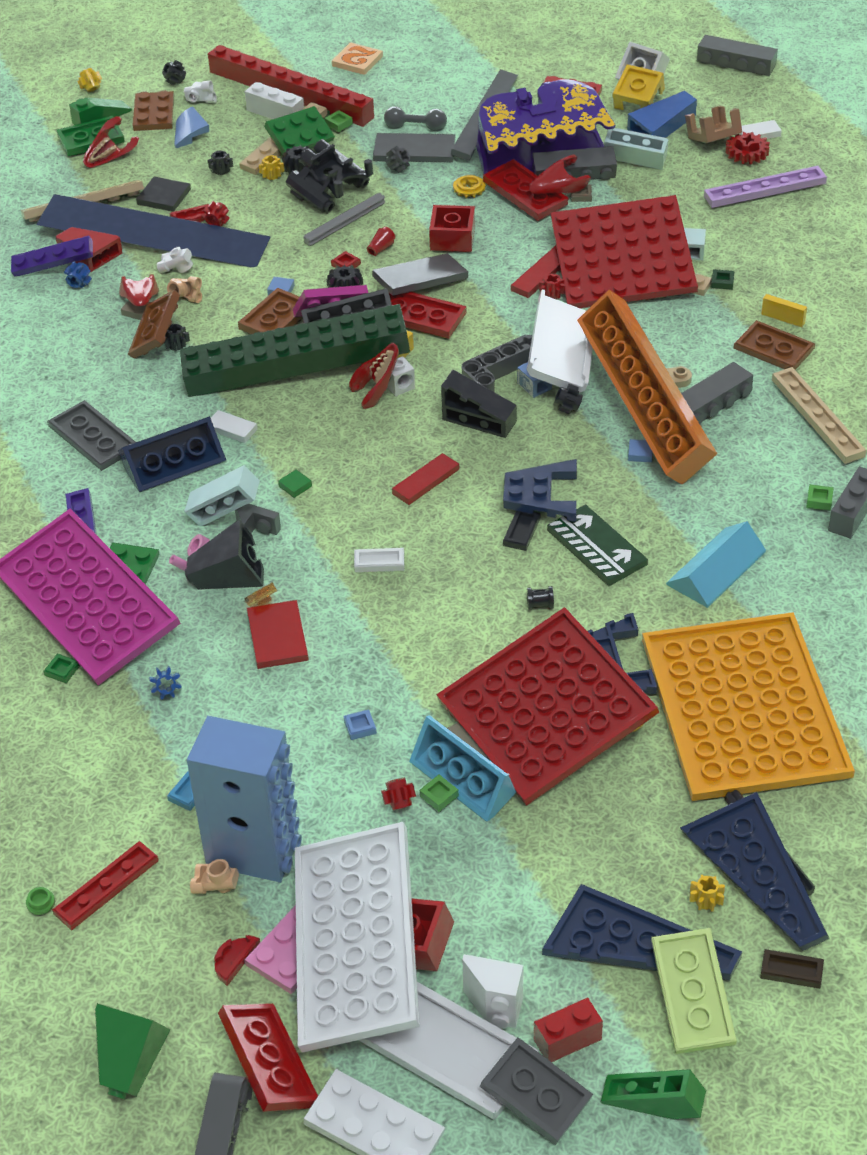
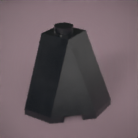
[185,520,264,590]

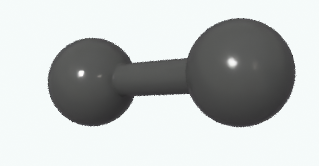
[384,106,447,131]

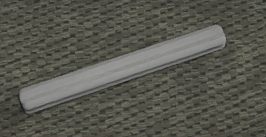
[303,193,385,246]

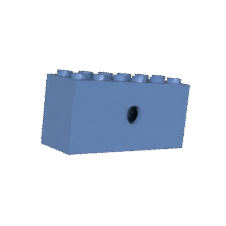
[187,715,302,883]

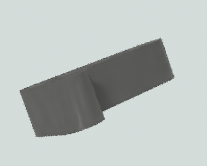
[462,335,532,392]
[195,1072,253,1155]

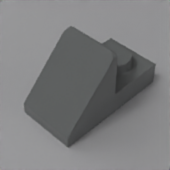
[235,503,281,535]

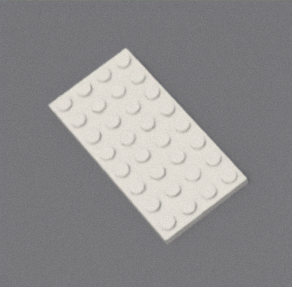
[295,822,420,1053]

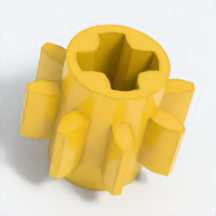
[77,68,102,92]
[258,155,284,180]
[689,875,725,912]

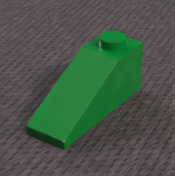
[69,97,132,125]
[601,1069,706,1119]

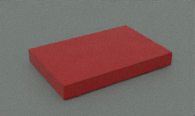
[247,600,309,669]

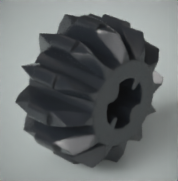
[282,145,313,175]
[326,264,363,288]

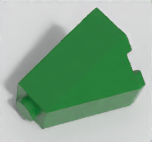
[95,1003,171,1100]

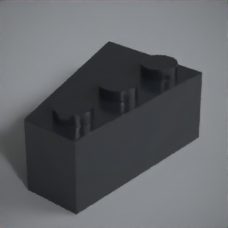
[441,369,517,438]

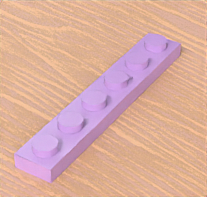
[704,166,827,208]

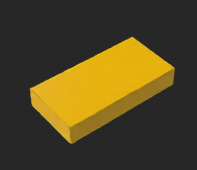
[761,294,807,327]

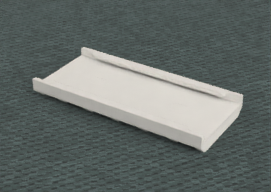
[527,290,593,393]
[359,982,539,1120]

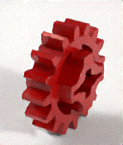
[725,132,770,165]

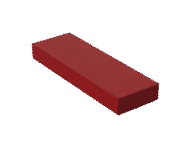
[392,453,460,505]

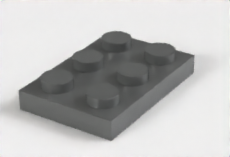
[480,1037,593,1145]

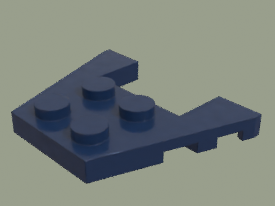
[503,459,577,521]
[588,613,657,694]

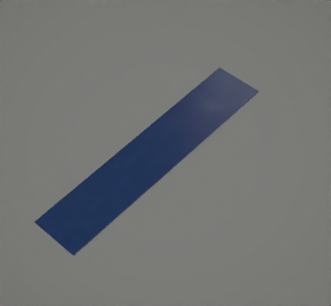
[36,194,271,268]

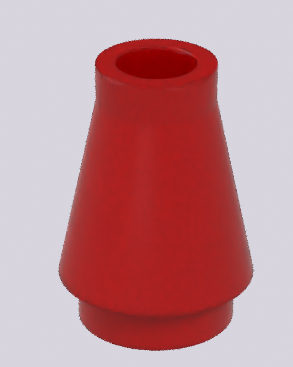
[366,226,396,256]

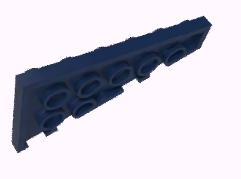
[680,792,829,951]
[542,884,742,981]

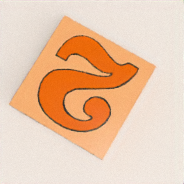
[332,42,383,75]

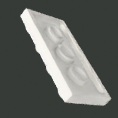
[304,1069,445,1155]

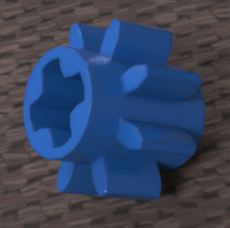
[64,262,92,288]
[149,666,182,700]

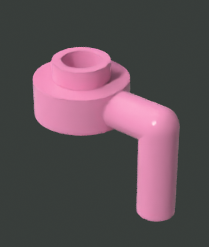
[169,534,210,571]

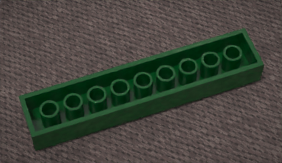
[180,304,410,397]

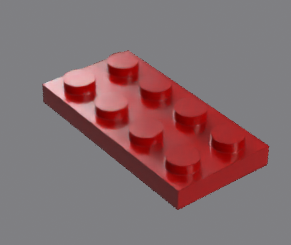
[483,159,569,221]
[389,292,467,339]
[218,1003,318,1112]

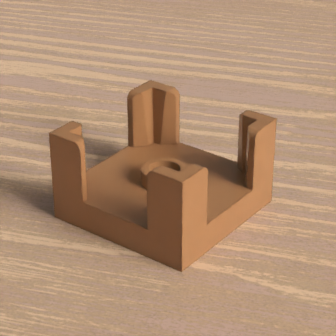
[685,106,743,143]

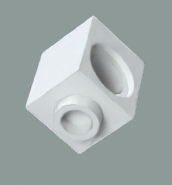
[387,356,415,396]

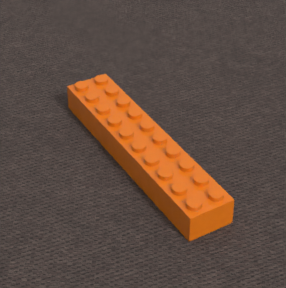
[577,290,717,484]

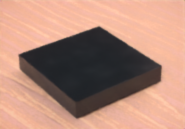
[136,177,191,212]

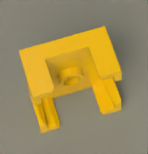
[612,64,665,110]

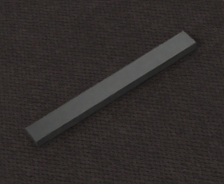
[451,69,518,161]

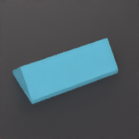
[666,521,766,608]
[409,715,516,822]

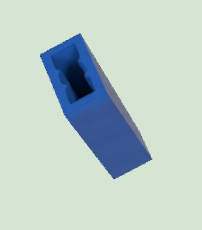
[627,91,697,138]

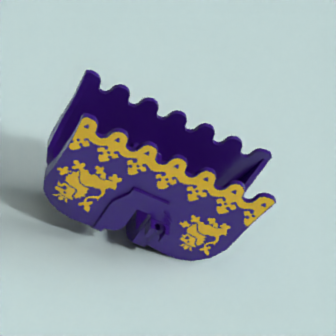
[476,80,616,184]

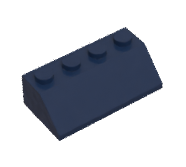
[118,416,226,492]

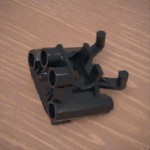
[286,139,374,213]

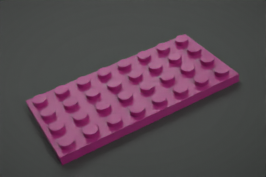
[0,509,181,685]

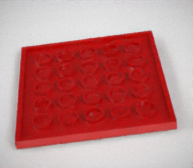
[550,195,698,308]
[436,607,659,806]

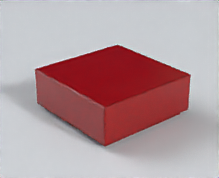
[331,251,361,268]

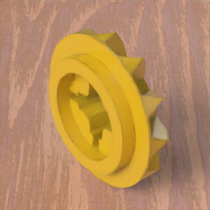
[453,175,486,198]

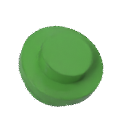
[26,887,55,915]

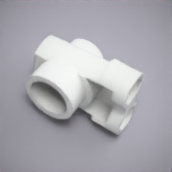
[184,80,217,104]
[157,247,193,273]

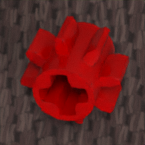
[203,201,230,226]
[539,274,566,300]
[381,777,416,810]

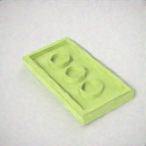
[651,928,737,1054]

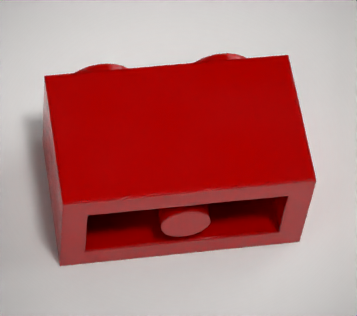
[534,997,603,1062]

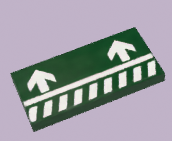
[547,504,648,586]

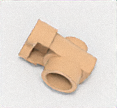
[167,276,202,303]
[190,859,239,894]

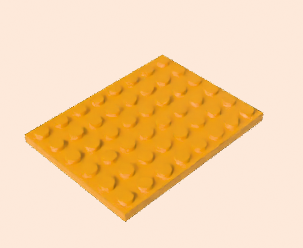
[642,612,855,801]

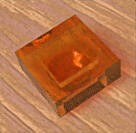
[244,582,277,606]

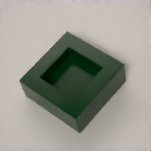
[711,269,735,290]

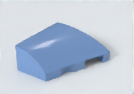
[174,106,210,148]

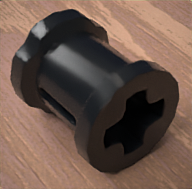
[527,586,554,610]

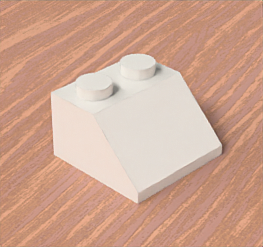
[615,41,670,79]
[462,954,523,1029]

